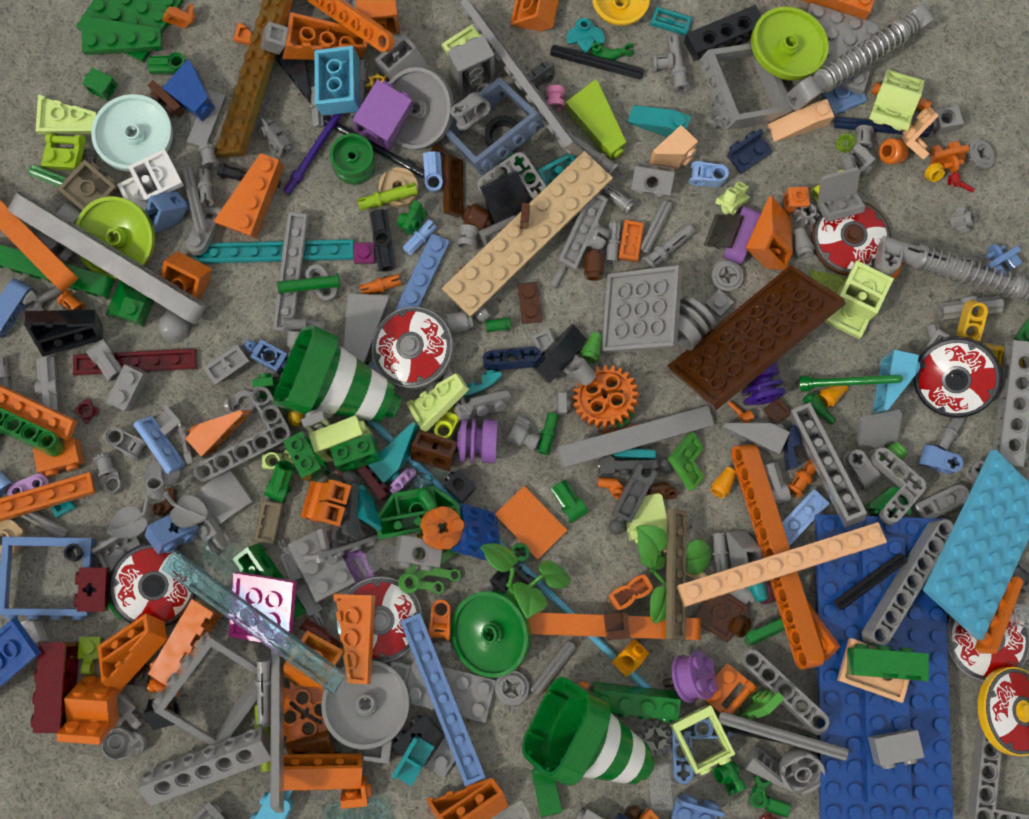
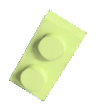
[441,24,482,56]

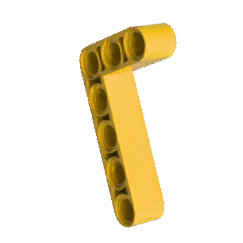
[956,300,1024,367]

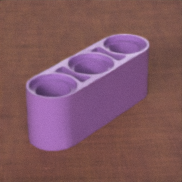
[723,206,761,264]

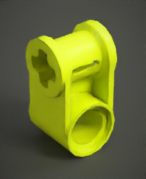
[434,406,461,440]

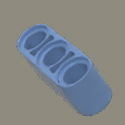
[0,278,35,338]

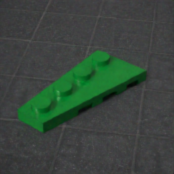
[81,15,163,55]

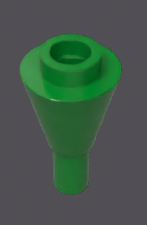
[802,392,836,425]

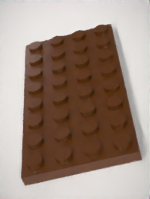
[668,265,846,410]

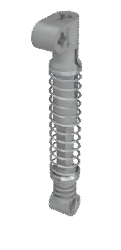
[786,3,935,110]
[874,236,1029,301]

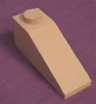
[768,99,834,142]

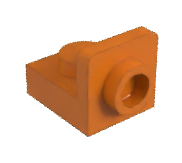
[162,4,195,28]
[783,187,810,214]
[340,776,372,809]

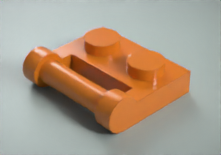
[705,663,758,715]

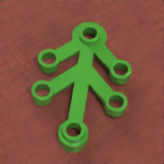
[398,548,461,594]

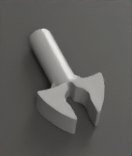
[22,287,62,311]

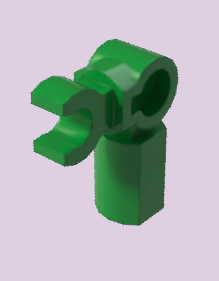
[748,774,791,818]

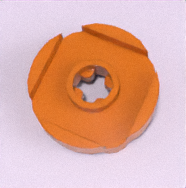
[420,506,464,550]

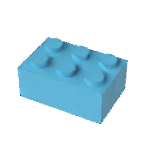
[315,46,360,116]

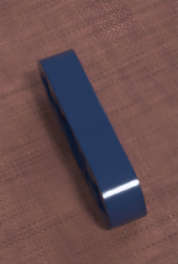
[483,347,542,371]

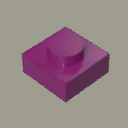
[354,243,375,264]

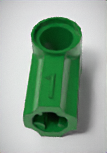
[147,52,186,74]
[264,461,295,504]
[550,479,589,524]

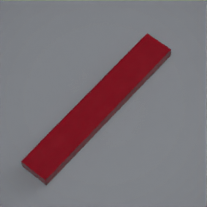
[73,348,197,376]

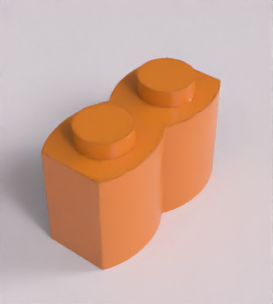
[607,574,653,610]

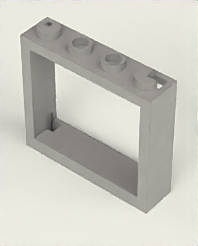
[699,43,793,130]
[152,632,271,745]

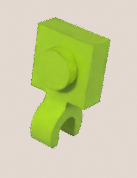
[77,637,103,674]

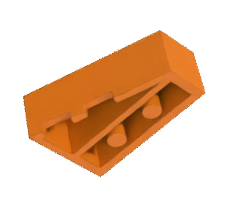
[426,778,508,819]

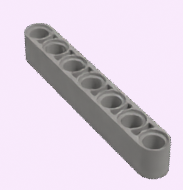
[862,519,954,645]

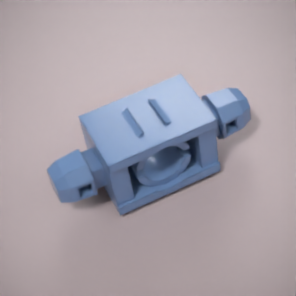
[243,339,288,375]

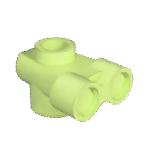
[262,449,295,474]

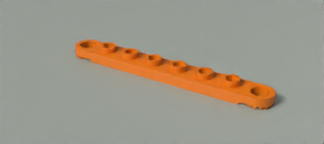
[307,0,395,52]

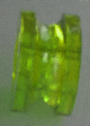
[836,133,855,153]

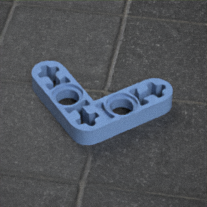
[671,718,733,784]

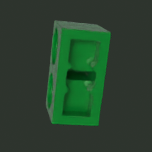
[330,434,382,474]

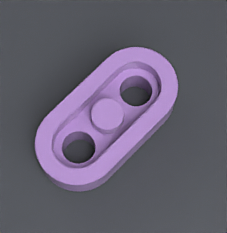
[7,474,50,496]

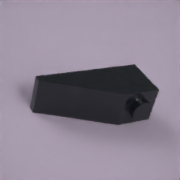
[275,48,311,103]

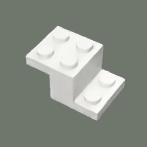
[117,149,184,211]

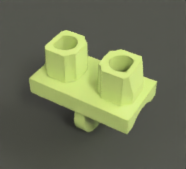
[715,181,750,216]

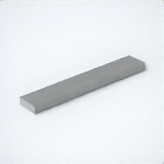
[272,212,309,333]

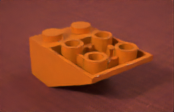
[746,196,793,270]

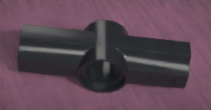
[370,209,396,272]

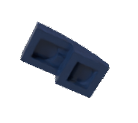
[784,425,801,471]

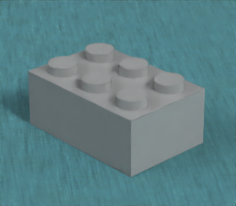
[447,35,495,98]
[287,526,355,605]

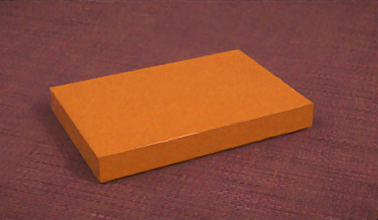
[495,486,568,560]

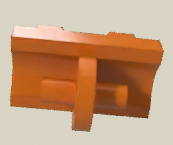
[929,141,970,173]

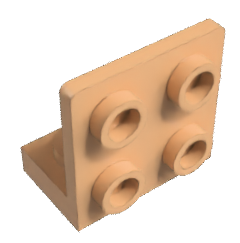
[901,107,939,160]

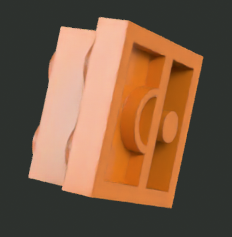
[56,675,126,745]

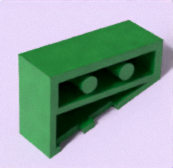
[847,644,929,682]

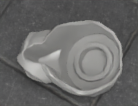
[102,727,148,761]

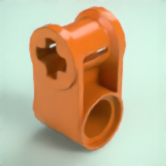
[428,599,451,641]

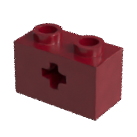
[74,567,110,612]

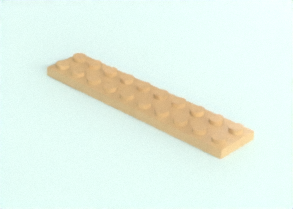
[442,151,613,318]

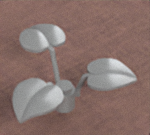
[106,460,208,539]

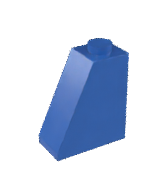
[162,59,215,122]

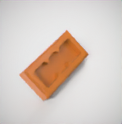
[618,220,644,263]

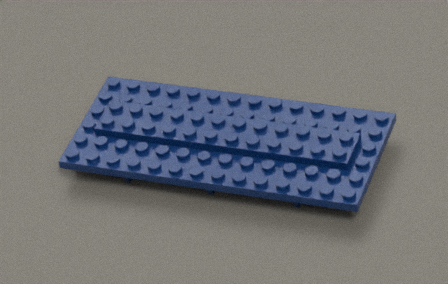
[815,514,953,819]

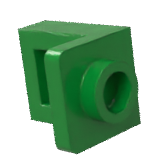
[252,373,279,399]

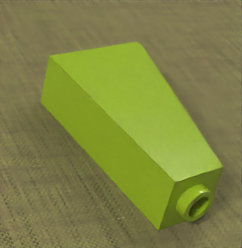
[565,79,626,160]

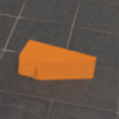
[185,410,252,457]

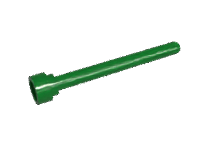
[799,375,903,392]

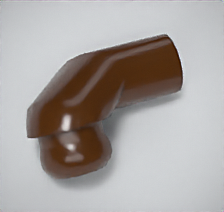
[647,482,678,500]
[152,488,177,516]

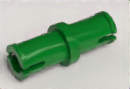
[537,412,560,456]

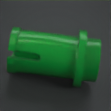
[485,316,511,333]

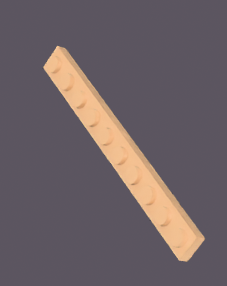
[677,522,887,608]

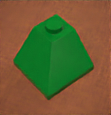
[105,280,154,327]

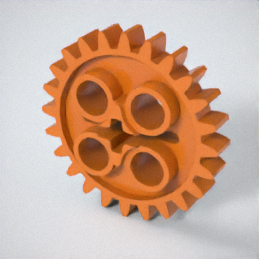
[572,365,640,430]
[284,681,329,744]

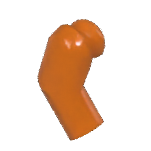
[146,678,179,698]

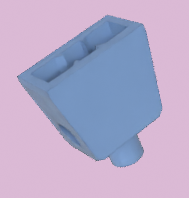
[145,191,191,234]

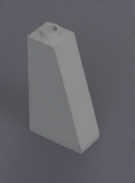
[343,293,390,365]

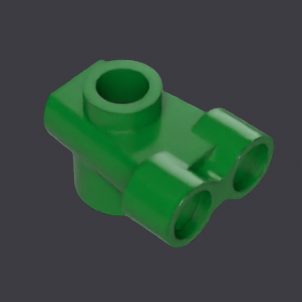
[397,200,428,236]
[713,761,747,796]

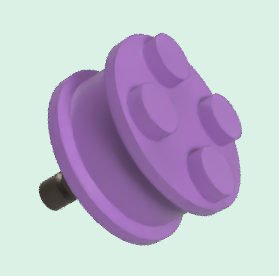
[663,651,718,703]

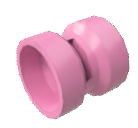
[545,85,565,111]

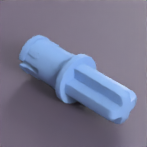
[403,219,437,255]

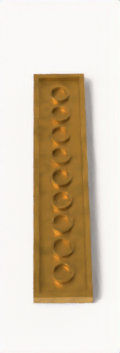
[215,0,293,158]

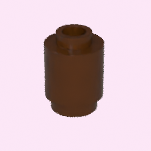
[584,250,604,281]

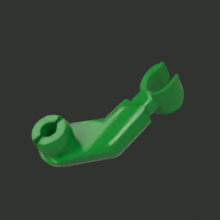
[591,42,634,60]
[417,488,437,512]

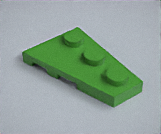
[737,689,785,720]

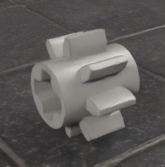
[793,201,820,227]
[950,207,975,233]

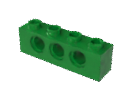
[233,543,306,622]

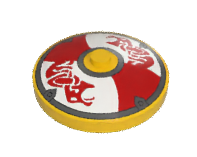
[978,667,1029,756]

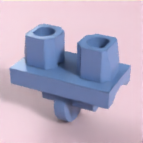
[981,244,1022,275]

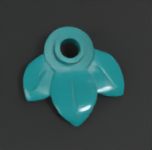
[566,18,605,53]

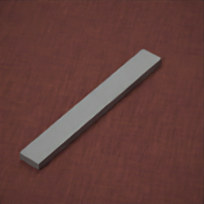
[556,406,715,468]
[270,644,284,813]

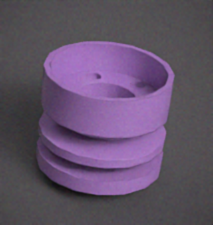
[457,419,498,464]

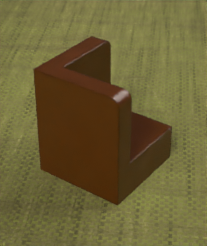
[604,612,630,640]

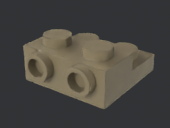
[57,159,118,210]

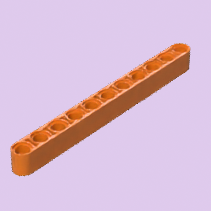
[731,444,824,669]

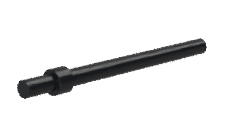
[324,117,425,179]

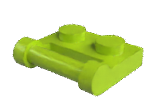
[40,133,86,171]

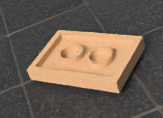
[837,638,909,703]

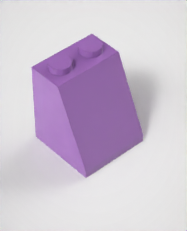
[352,79,413,151]

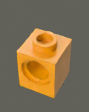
[611,638,649,677]

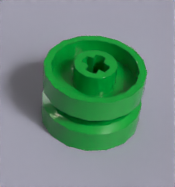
[329,133,376,185]

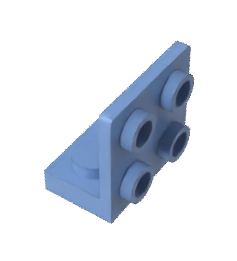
[671,793,725,819]

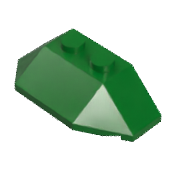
[377,486,461,539]

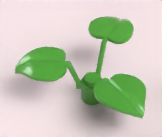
[636,525,711,624]
[481,543,571,619]

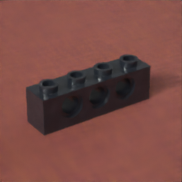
[684,5,761,61]

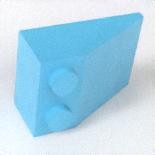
[872,350,920,414]

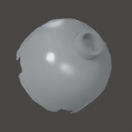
[779,747,825,794]

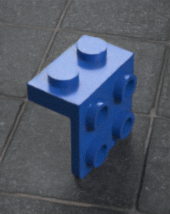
[452,504,501,561]

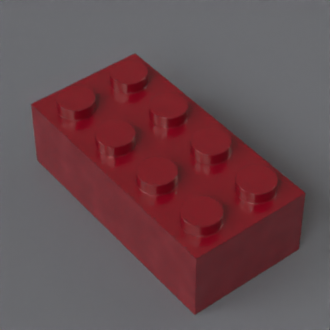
[30,642,79,733]

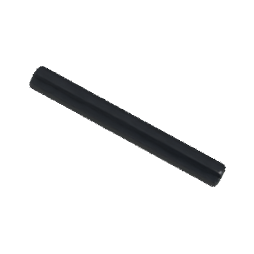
[550,45,644,80]

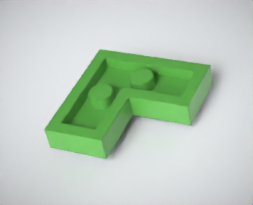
[667,432,704,491]

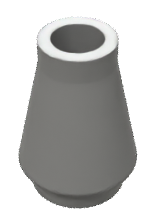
[794,228,815,259]

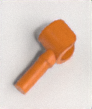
[728,401,754,423]

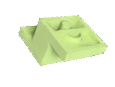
[869,69,925,131]
[824,261,894,339]

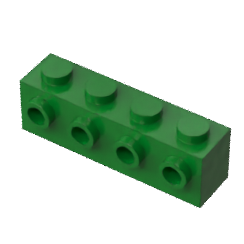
[592,681,681,722]

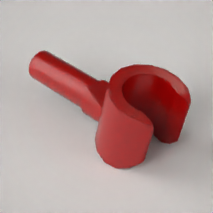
[948,172,975,192]

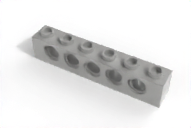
[992,340,1029,467]
[790,402,867,528]
[138,727,271,807]

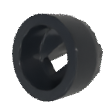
[64,543,84,562]

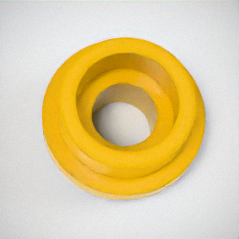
[924,163,945,182]

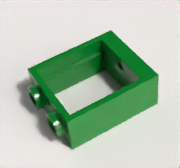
[283,431,331,482]

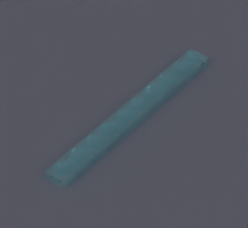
[162,551,347,694]

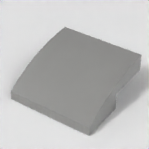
[194,469,254,527]

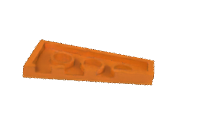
[333,594,375,684]

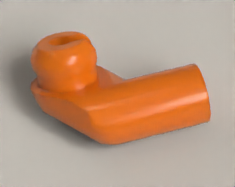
[598,477,624,499]

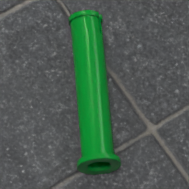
[277,273,340,294]

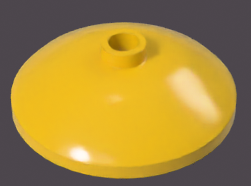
[592,0,650,26]

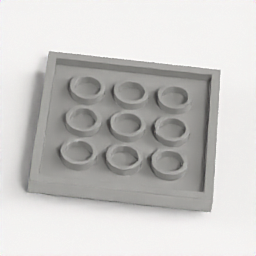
[807,3,884,95]
[601,265,683,353]

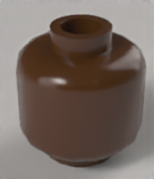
[461,203,492,231]

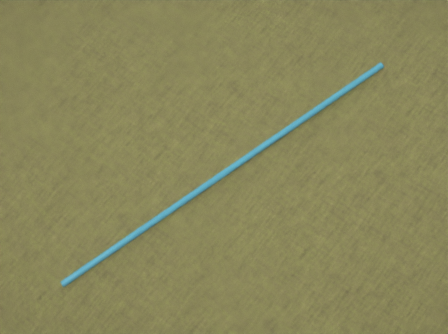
[365,420,652,688]

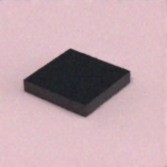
[480,171,529,224]

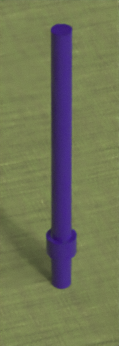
[283,113,344,195]

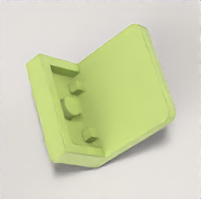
[625,493,667,544]

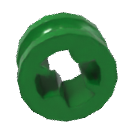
[511,543,530,564]

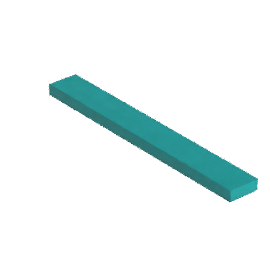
[193,239,354,264]

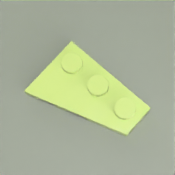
[36,95,97,134]
[406,373,469,432]

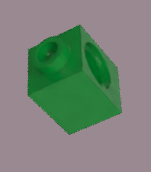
[82,67,118,101]

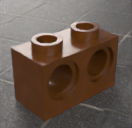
[411,430,458,472]

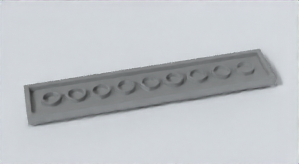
[460,0,583,157]

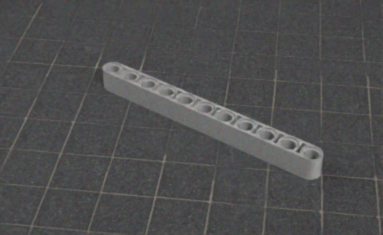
[8,191,207,324]

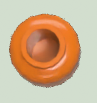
[879,138,909,165]

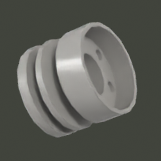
[677,296,716,350]

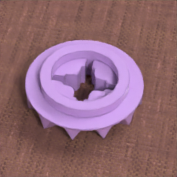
[390,467,416,493]

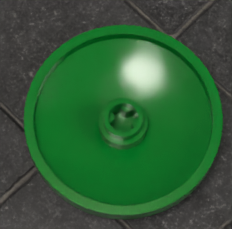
[451,590,531,678]

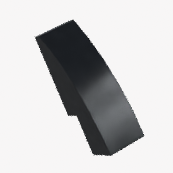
[532,324,586,384]

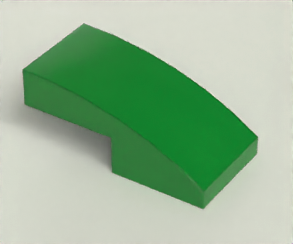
[531,769,562,818]

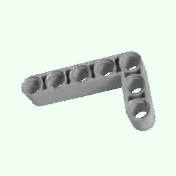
[194,387,290,482]
[967,721,1029,819]

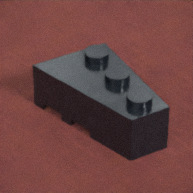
[24,310,103,357]

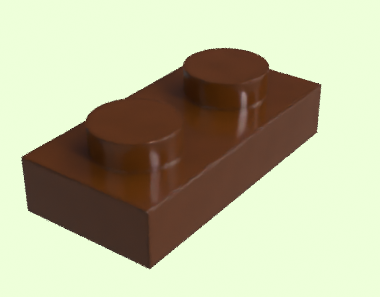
[148,80,185,118]
[517,282,542,324]

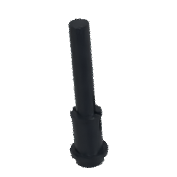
[217,163,282,188]

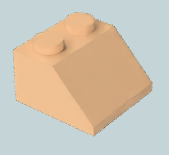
[649,125,698,169]

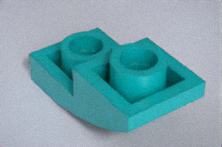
[464,370,502,399]

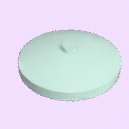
[91,94,173,172]

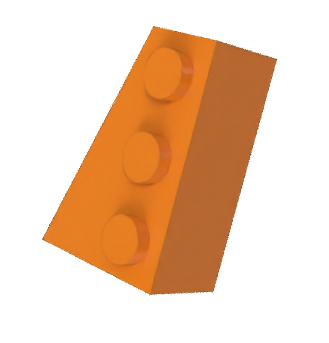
[97,614,167,690]

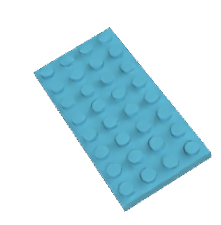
[923,450,1029,640]

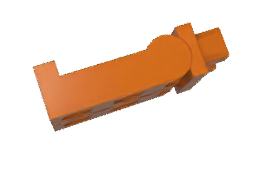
[300,480,351,527]

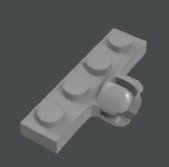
[556,194,609,270]

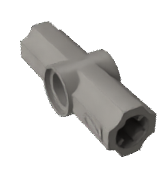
[938,295,1004,321]
[34,356,62,412]

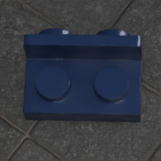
[727,129,773,174]

